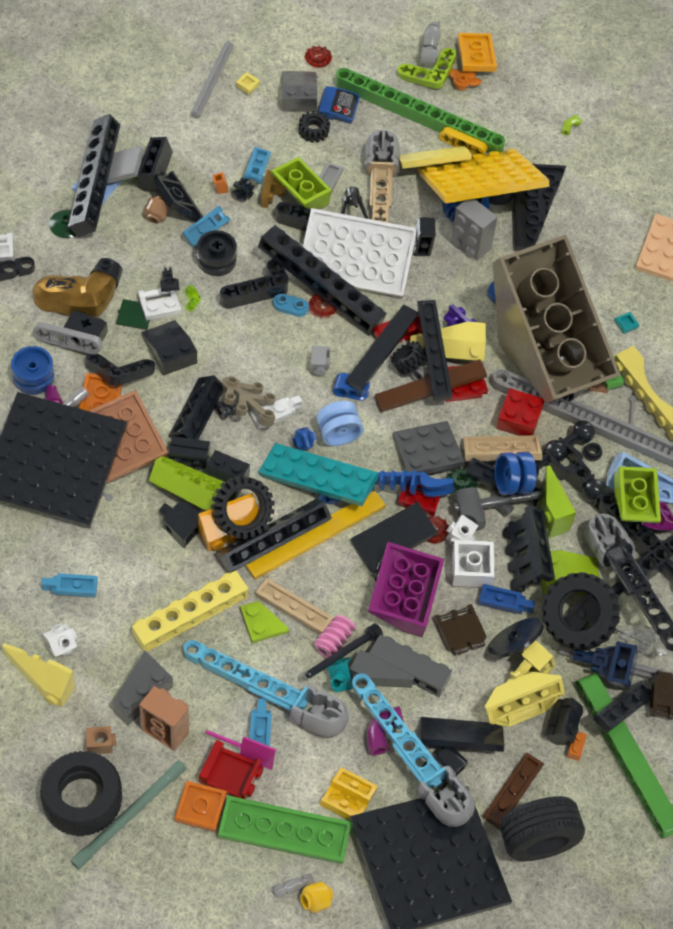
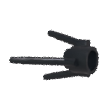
[341,187,368,219]

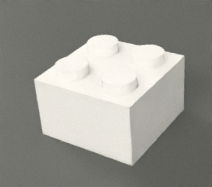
[452,540,495,587]

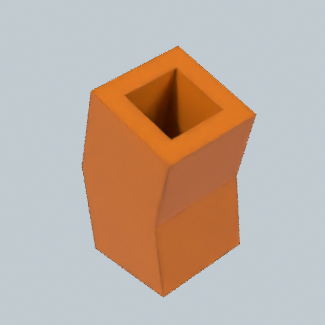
[213,172,228,194]

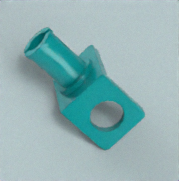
[328,657,353,692]

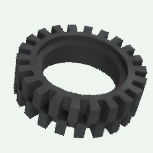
[211,476,275,539]

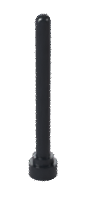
[305,623,383,679]

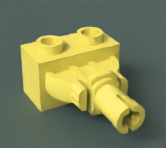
[506,640,557,683]

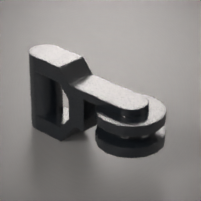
[160,267,180,292]

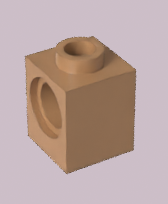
[86,726,116,754]

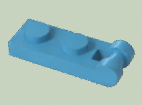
[244,147,271,184]
[182,205,231,248]

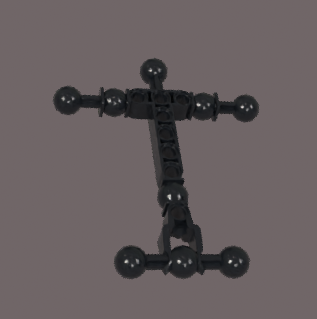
[535,420,673,601]

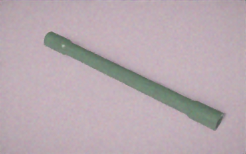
[70,760,187,870]

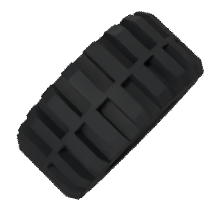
[541,572,621,650]

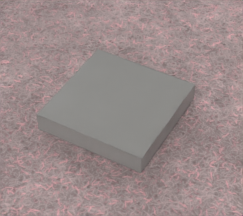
[107,146,144,184]

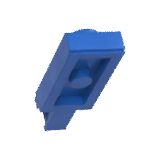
[478,584,535,614]

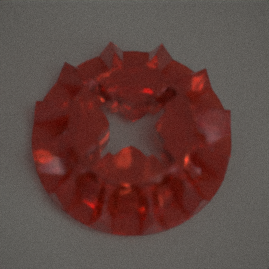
[305,44,332,67]
[309,294,336,318]
[427,515,449,544]

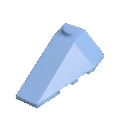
[606,452,673,504]

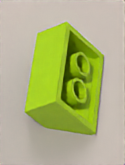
[271,157,332,210]

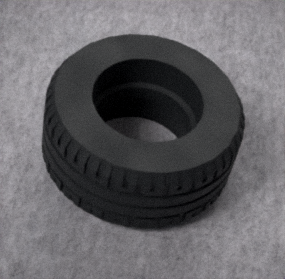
[40,751,122,836]
[500,796,585,861]

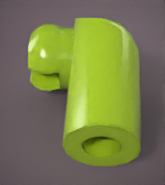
[561,115,582,136]

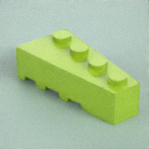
[149,456,226,511]

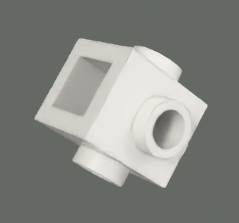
[445,515,478,546]
[43,624,77,657]

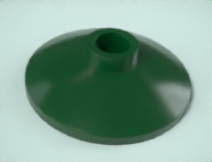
[49,209,77,238]

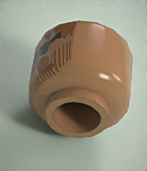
[143,196,169,224]

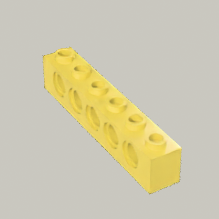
[132,571,249,652]

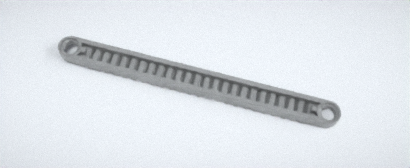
[492,369,673,467]

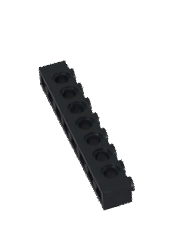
[68,114,121,237]
[258,225,387,336]

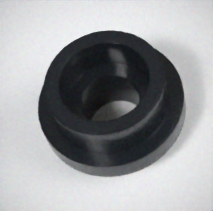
[583,442,603,461]

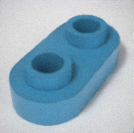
[273,294,309,317]

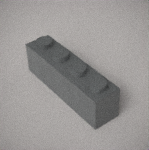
[369,634,452,698]

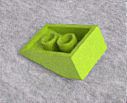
[541,465,576,538]
[614,466,661,523]
[541,550,600,596]

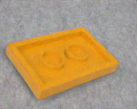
[457,33,497,72]

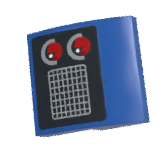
[317,86,360,124]

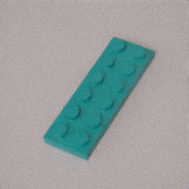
[258,443,379,506]

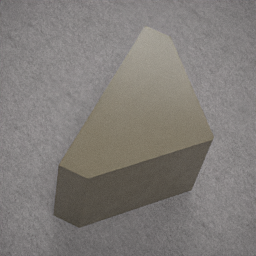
[493,235,620,403]

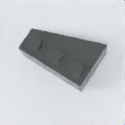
[113,651,173,726]

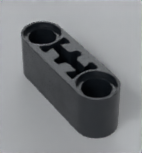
[275,202,311,232]

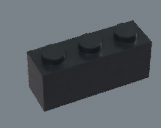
[137,137,173,191]

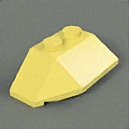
[485,672,565,727]

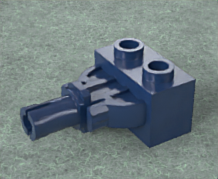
[573,641,639,689]

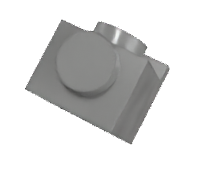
[310,346,331,376]

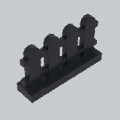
[502,505,555,592]

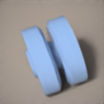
[316,401,364,446]

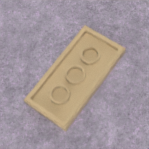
[463,435,542,461]

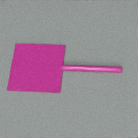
[205,730,276,770]

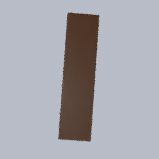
[482,753,544,829]

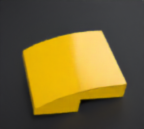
[320,767,378,820]

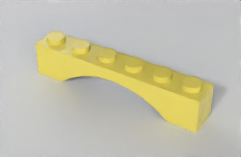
[614,345,673,441]

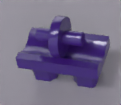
[443,304,477,327]

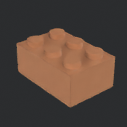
[139,686,189,752]

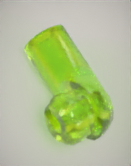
[185,285,201,312]

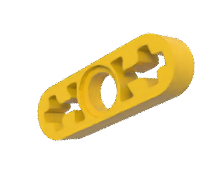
[439,127,488,155]

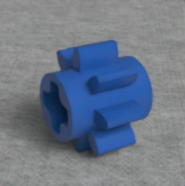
[292,427,317,450]

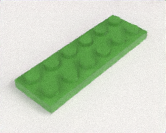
[218,796,351,864]

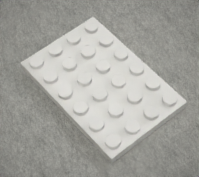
[303,208,417,298]

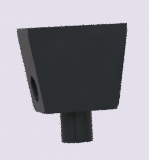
[159,501,203,548]

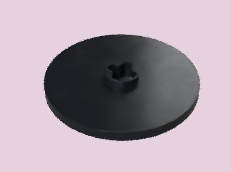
[488,618,544,658]

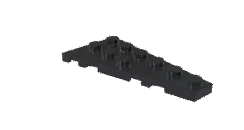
[514,164,566,251]

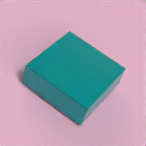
[614,312,640,334]

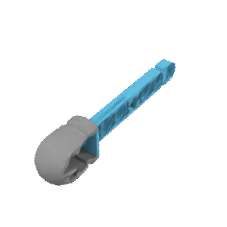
[183,640,349,737]
[352,674,475,827]

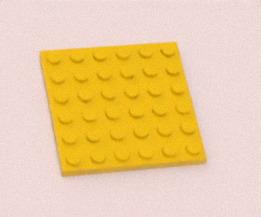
[417,148,549,203]

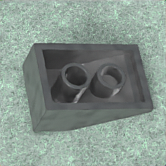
[282,71,317,112]

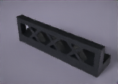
[168,375,224,440]

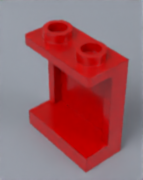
[199,740,264,799]

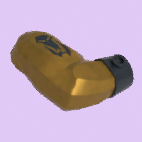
[33,258,123,318]

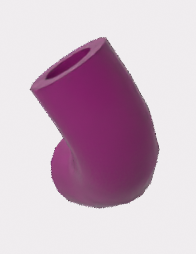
[366,706,404,756]

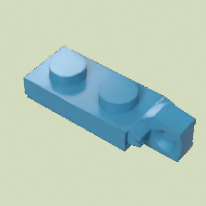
[41,573,98,597]
[249,699,272,747]

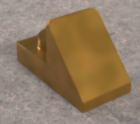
[261,169,285,208]

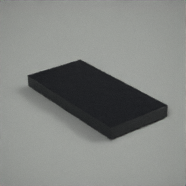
[351,502,438,572]
[420,717,505,752]

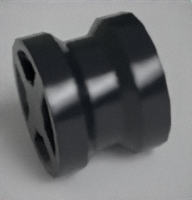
[215,401,236,420]

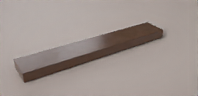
[375,359,487,413]

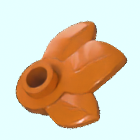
[449,69,482,90]

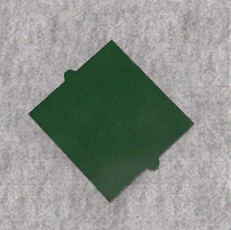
[116,299,150,330]

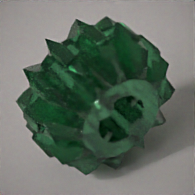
[446,466,478,497]

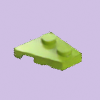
[240,601,289,643]

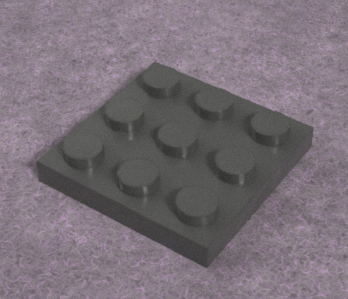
[393,421,465,474]

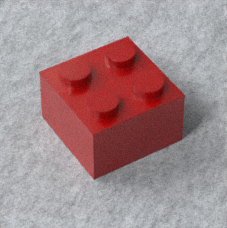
[496,388,545,436]

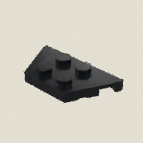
[154,171,203,222]

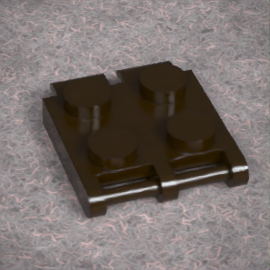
[434,604,487,656]
[650,670,673,720]

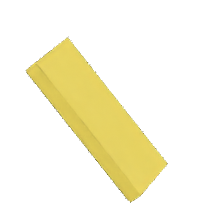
[399,146,472,169]

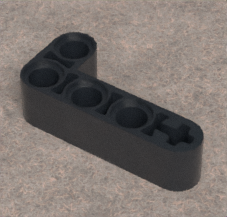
[220,259,289,309]

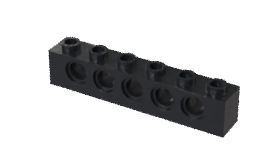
[216,499,332,572]

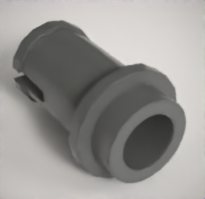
[492,493,514,517]

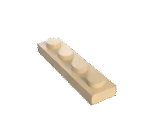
[255,578,333,634]

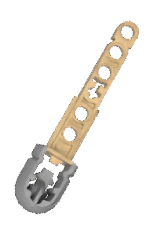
[365,130,400,223]

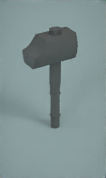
[453,488,542,531]

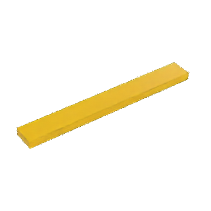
[244,491,386,580]

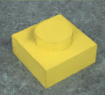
[236,72,260,95]

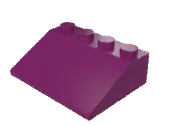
[368,542,445,637]

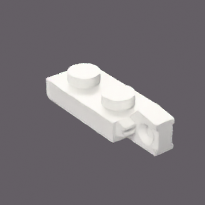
[250,396,303,429]

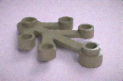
[222,376,276,427]

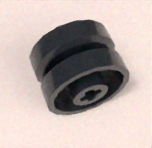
[197,230,237,276]

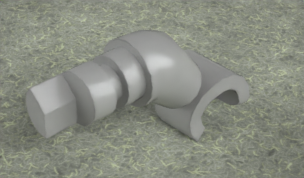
[421,21,441,65]

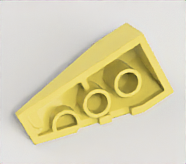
[410,322,486,361]
[2,643,75,707]

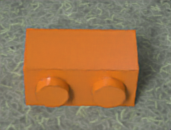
[567,732,587,761]

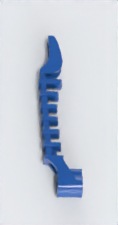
[318,470,454,504]

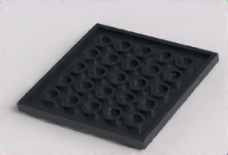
[0,392,127,528]
[349,786,512,929]

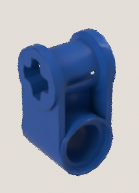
[332,373,370,401]

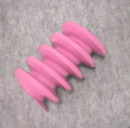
[314,615,356,658]

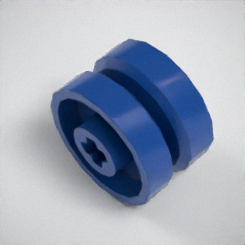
[11,346,54,395]
[495,452,537,495]

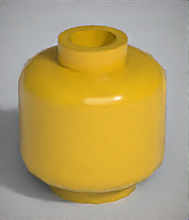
[300,881,334,913]

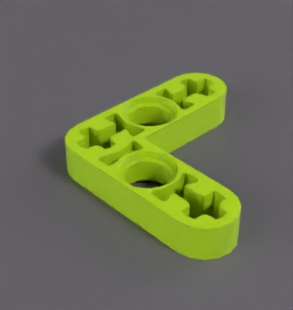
[397,48,456,89]

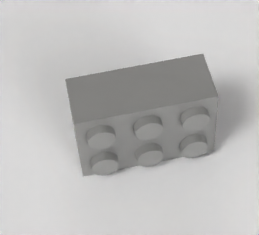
[451,199,497,261]

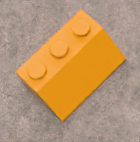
[198,493,259,551]

